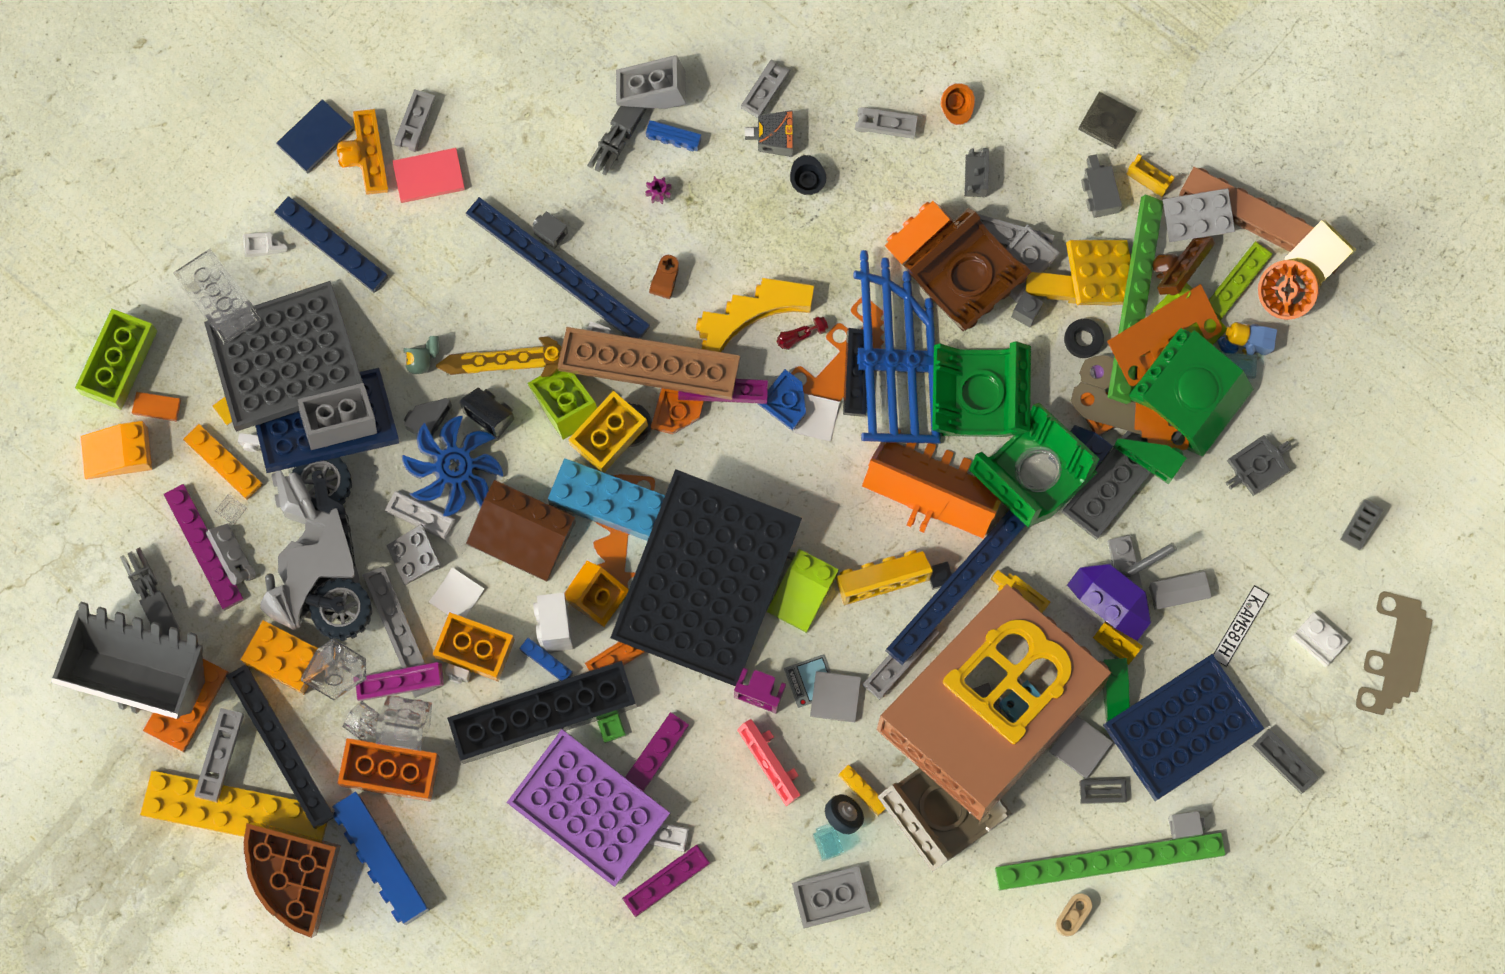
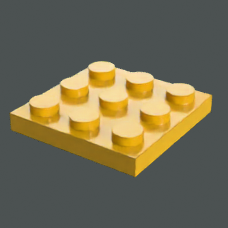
[1066,240,1131,305]

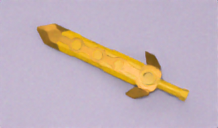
[436,336,562,377]

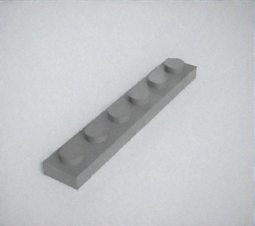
[363,566,436,698]

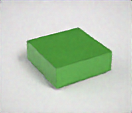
[597,714,626,743]

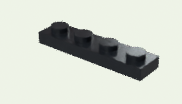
[843,328,867,417]

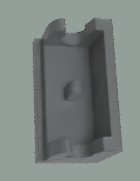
[964,148,989,197]

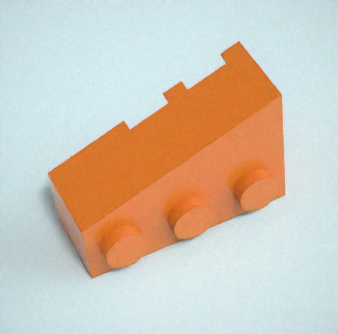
[885,201,953,265]

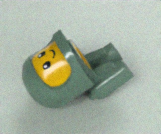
[403,336,439,374]

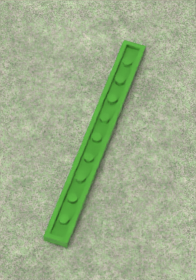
[1107,194,1163,404]
[995,833,1225,891]

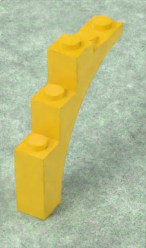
[696,278,814,352]

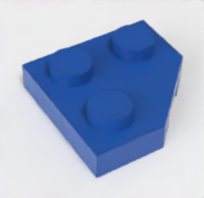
[758,369,806,431]

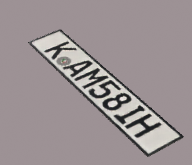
[1213,585,1270,667]

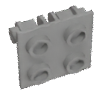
[387,524,440,585]

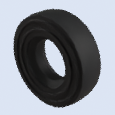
[1064,319,1104,358]

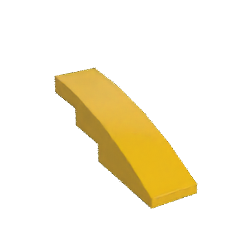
[1026,272,1112,306]

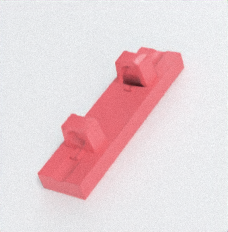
[737,719,801,806]

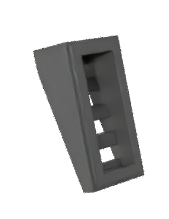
[1340,499,1383,551]

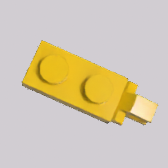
[991,570,1051,613]

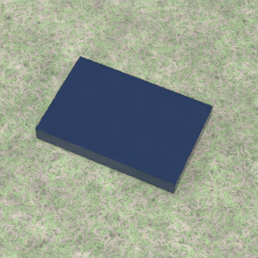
[276,99,354,174]

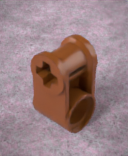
[649,255,679,299]

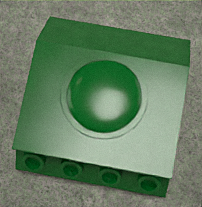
[1129,328,1254,457]
[932,341,1031,437]

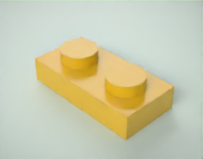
[1093,621,1143,665]

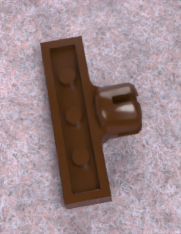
[1153,237,1215,295]

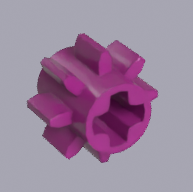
[645,176,672,204]

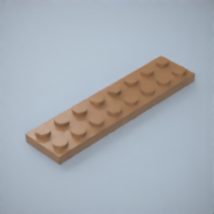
[558,327,740,400]

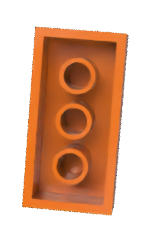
[338,738,440,802]

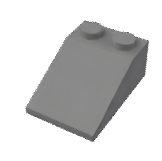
[616,55,686,109]

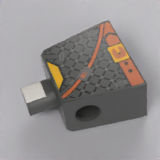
[745,110,793,157]

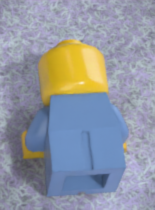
[1226,322,1277,358]

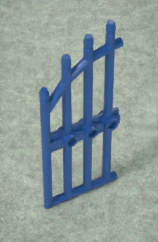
[853,250,941,444]

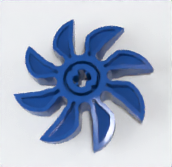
[402,416,503,517]

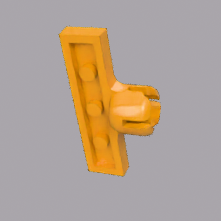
[337,109,388,195]

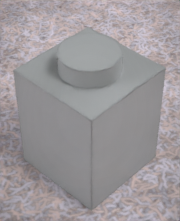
[1168,811,1205,840]

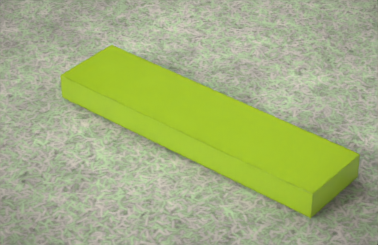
[1209,241,1273,320]

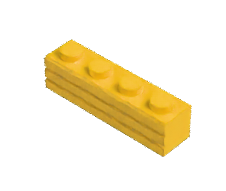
[838,765,886,816]

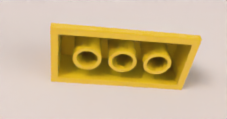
[836,550,933,606]

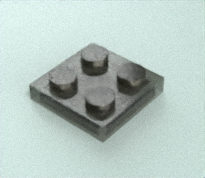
[1078,92,1137,149]

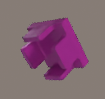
[734,668,786,714]

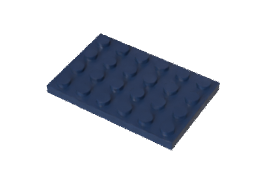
[255,368,399,473]
[1103,654,1265,801]

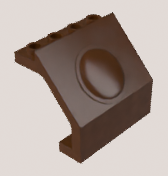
[903,208,1032,332]

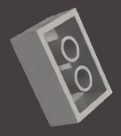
[297,383,377,450]

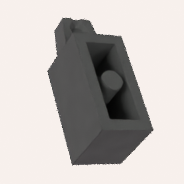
[1081,154,1122,218]

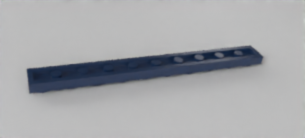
[465,197,650,339]
[885,487,1031,666]

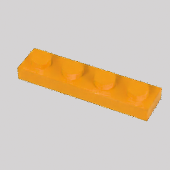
[183,424,263,500]

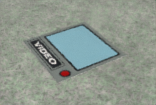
[784,654,831,708]

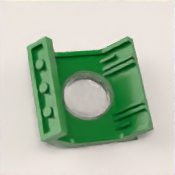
[969,403,1099,527]

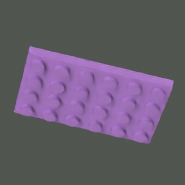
[506,729,671,887]

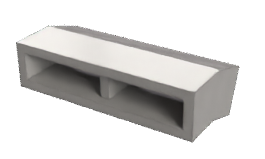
[1149,571,1211,610]

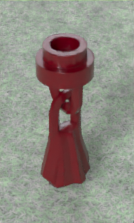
[776,316,828,350]

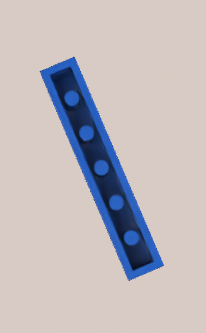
[332,792,430,925]

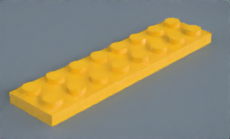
[140,770,331,840]

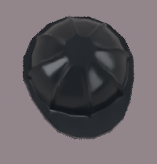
[790,155,826,195]

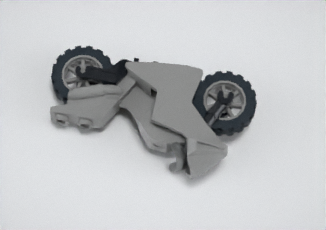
[260,457,372,641]

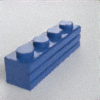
[646,120,701,152]
[519,638,573,681]

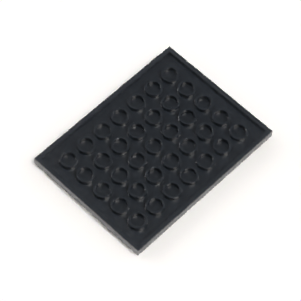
[610,469,802,686]

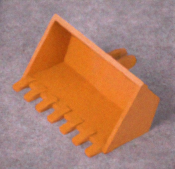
[862,429,1001,539]

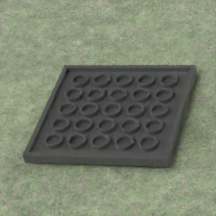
[204,281,363,432]

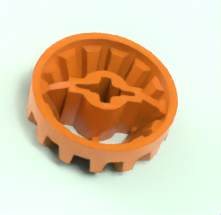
[1258,260,1320,320]

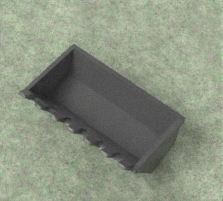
[51,601,205,719]

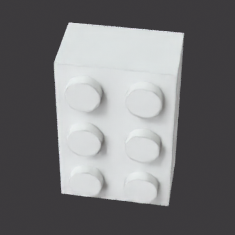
[533,592,573,652]

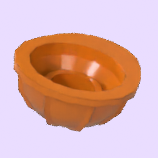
[941,83,975,125]

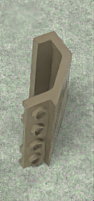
[877,768,1012,872]

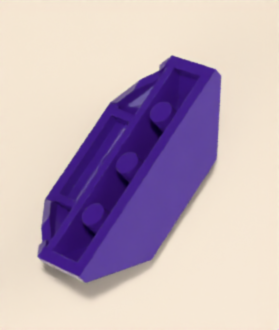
[1067,564,1152,641]

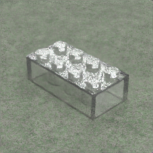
[173,249,261,345]

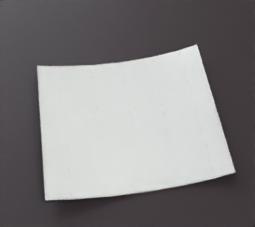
[793,394,840,441]
[429,567,484,618]

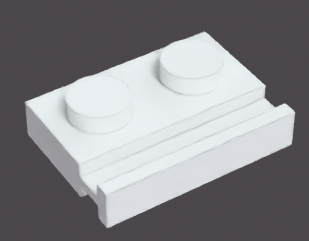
[1292,612,1348,667]

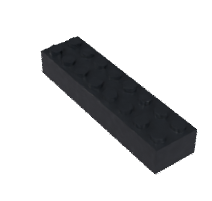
[447,661,637,764]

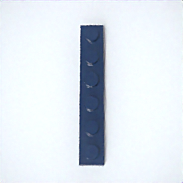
[274,196,388,293]

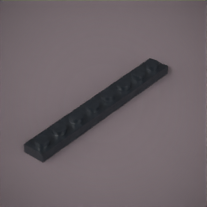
[226,664,335,829]

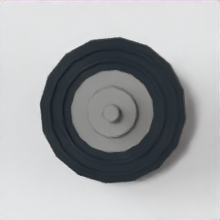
[825,794,864,835]

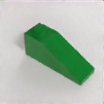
[1113,438,1187,484]
[1102,658,1130,722]

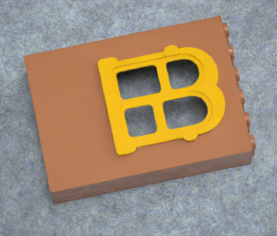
[877,584,1111,821]

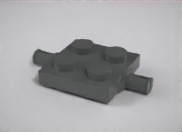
[1226,435,1292,496]

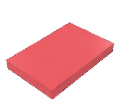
[392,148,465,203]

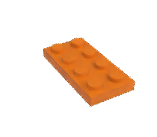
[143,659,229,752]

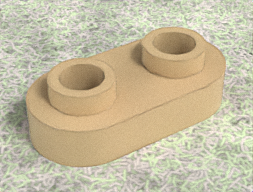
[1055,894,1092,937]

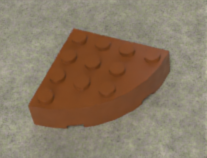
[243,822,341,938]

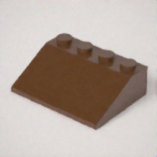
[466,480,576,582]

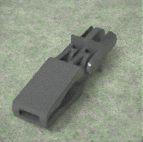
[587,106,647,176]
[120,547,180,636]

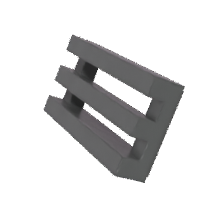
[1079,779,1127,804]

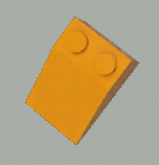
[81,421,152,479]

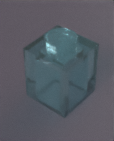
[812,824,844,862]

